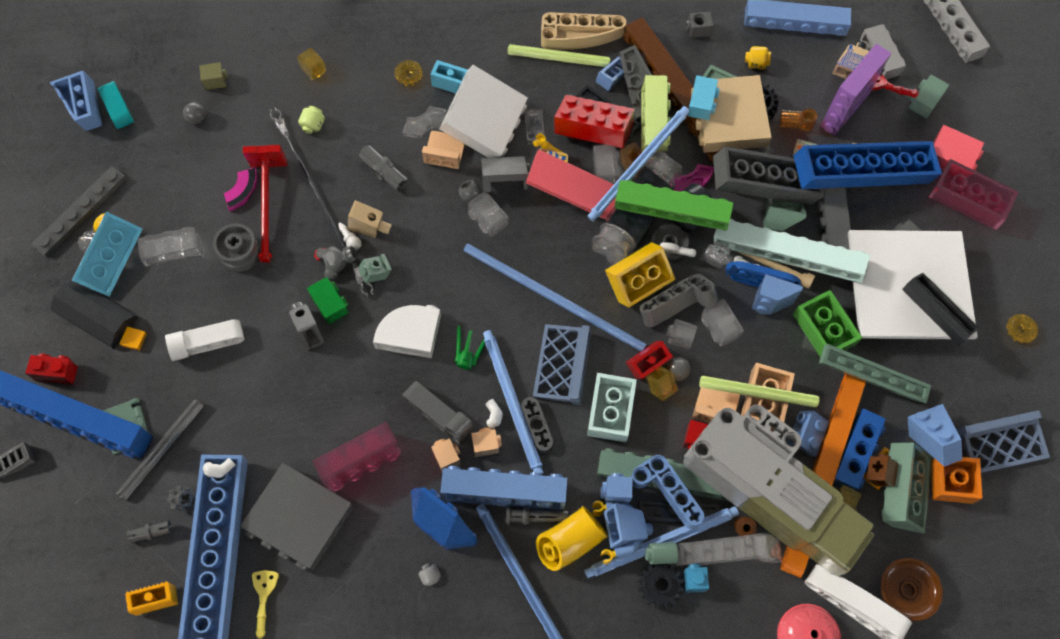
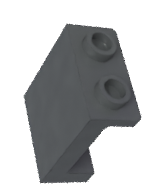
[481,156,530,192]

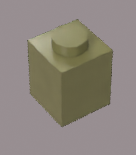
[199,62,228,90]

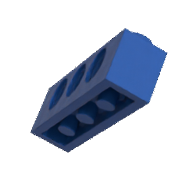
[833,408,886,493]

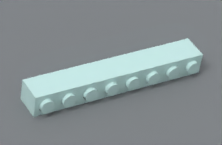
[714,219,870,283]

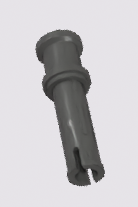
[506,506,568,525]

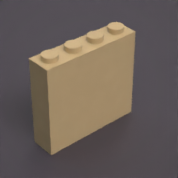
[691,75,771,153]

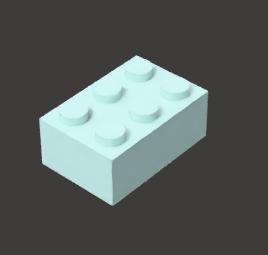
[587,373,637,443]

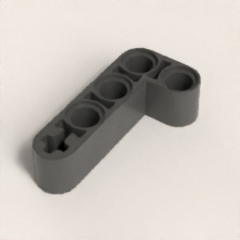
[640,274,718,327]
[402,381,473,444]

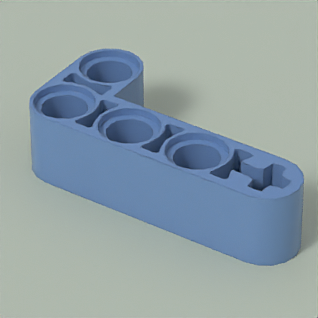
[631,455,704,529]

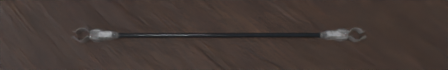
[270,107,373,297]

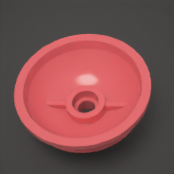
[777,604,841,639]

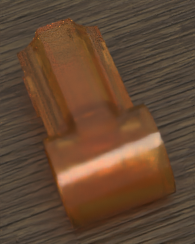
[780,108,818,131]

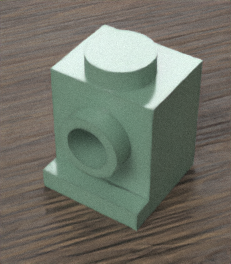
[359,254,392,283]

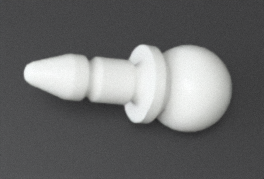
[338,223,361,251]

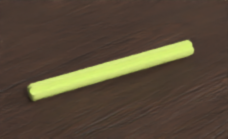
[508,44,610,67]
[699,376,819,407]

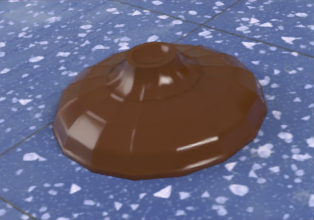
[880,557,943,621]

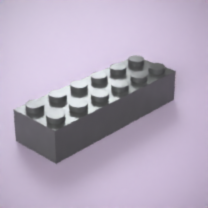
[713,146,824,205]

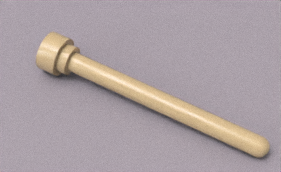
[736,251,815,289]

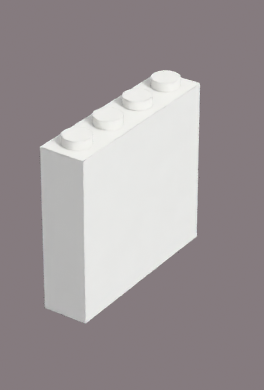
[439,65,528,158]

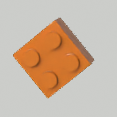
[931,457,982,504]

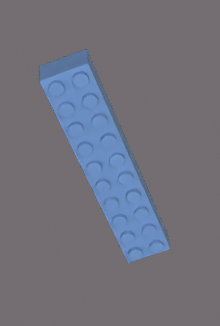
[178,455,248,639]

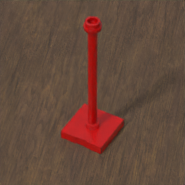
[243,145,287,263]

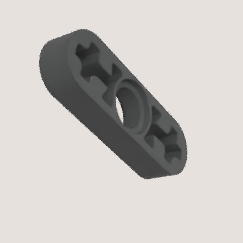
[522,397,553,453]

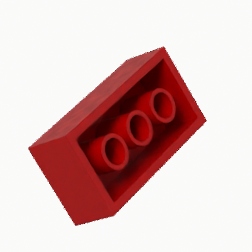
[554,95,634,148]

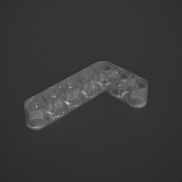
[671,534,782,568]

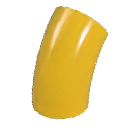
[536,506,608,571]

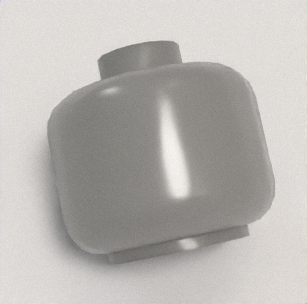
[418,563,441,586]

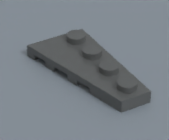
[619,45,652,120]

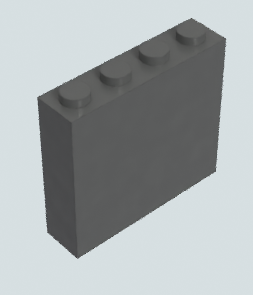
[240,463,354,572]

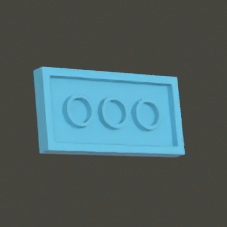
[71,212,143,297]

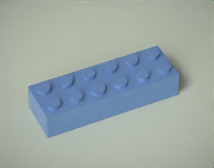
[440,466,567,510]

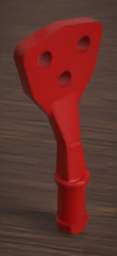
[872,75,919,98]

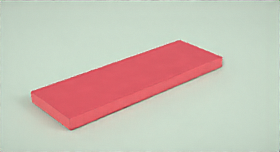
[526,150,616,219]

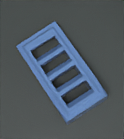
[596,56,624,91]

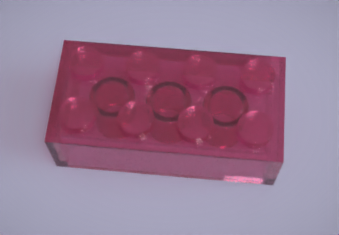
[929,159,1019,230]
[312,422,401,491]

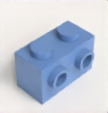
[600,473,633,505]

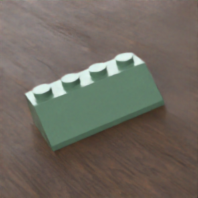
[882,443,932,533]

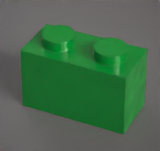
[307,277,349,325]

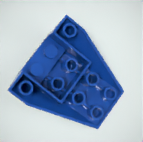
[411,487,478,550]

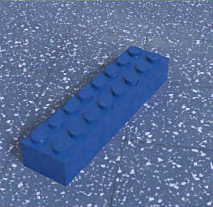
[793,141,942,189]
[0,370,153,459]

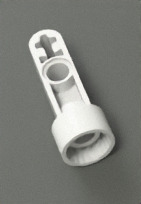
[165,320,244,361]

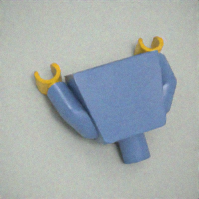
[592,501,653,565]

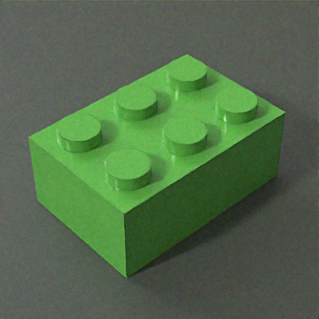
[793,290,862,358]

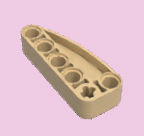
[541,12,626,50]

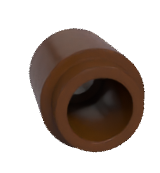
[734,516,757,538]

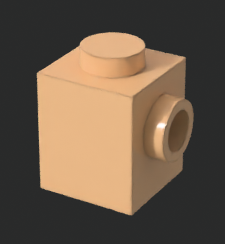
[471,428,502,458]
[431,438,461,472]

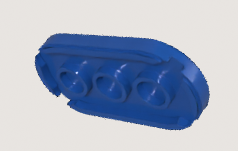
[725,261,801,288]

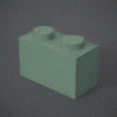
[909,75,949,119]

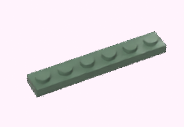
[819,344,931,404]

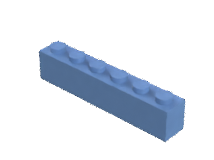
[744,0,851,36]

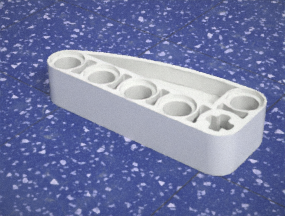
[804,564,912,639]

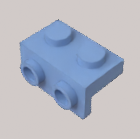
[787,410,829,457]

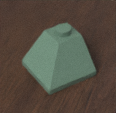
[763,198,807,232]

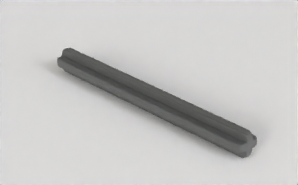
[116,399,203,500]

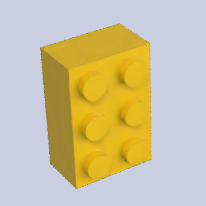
[605,242,675,308]

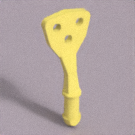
[252,570,279,638]

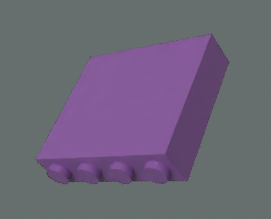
[821,44,892,136]

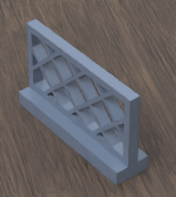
[533,324,592,405]
[956,410,1050,473]

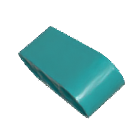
[97,81,134,130]

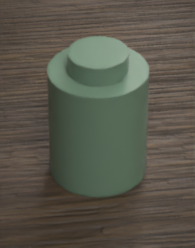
[645,542,678,565]

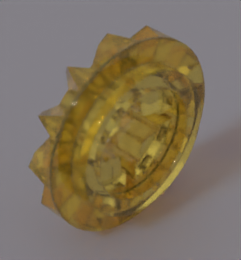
[394,60,422,86]
[1006,314,1038,344]

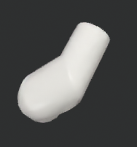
[485,399,503,429]
[203,458,236,478]

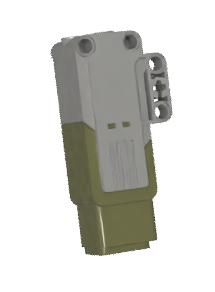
[683,405,874,576]

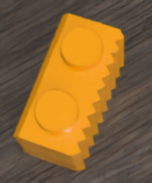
[125,581,178,616]

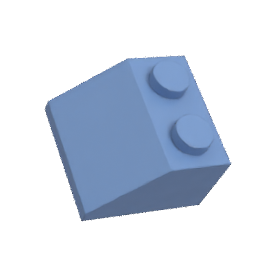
[752,275,803,315]

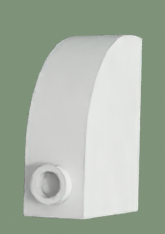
[373,305,441,358]

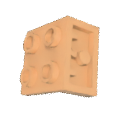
[422,131,465,169]
[692,387,740,423]

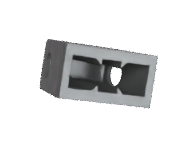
[289,302,325,351]

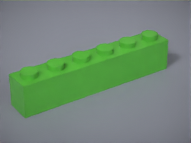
[615,180,733,231]

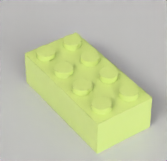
[641,75,670,157]

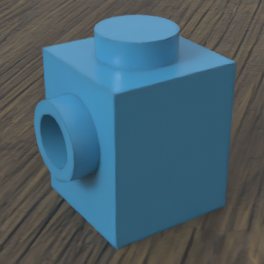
[682,564,709,593]

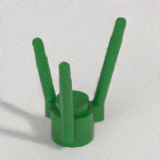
[455,325,486,370]

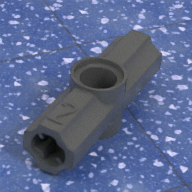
[359,145,408,191]

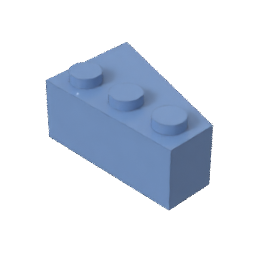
[50,71,102,131]
[908,404,963,467]

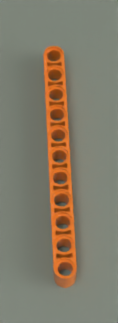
[780,374,866,578]

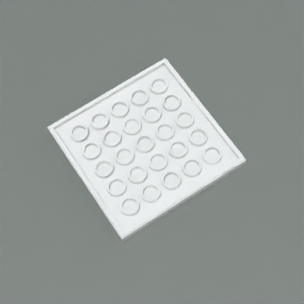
[848,230,978,339]

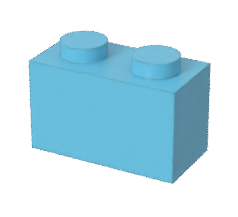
[430,60,467,94]
[687,75,720,120]

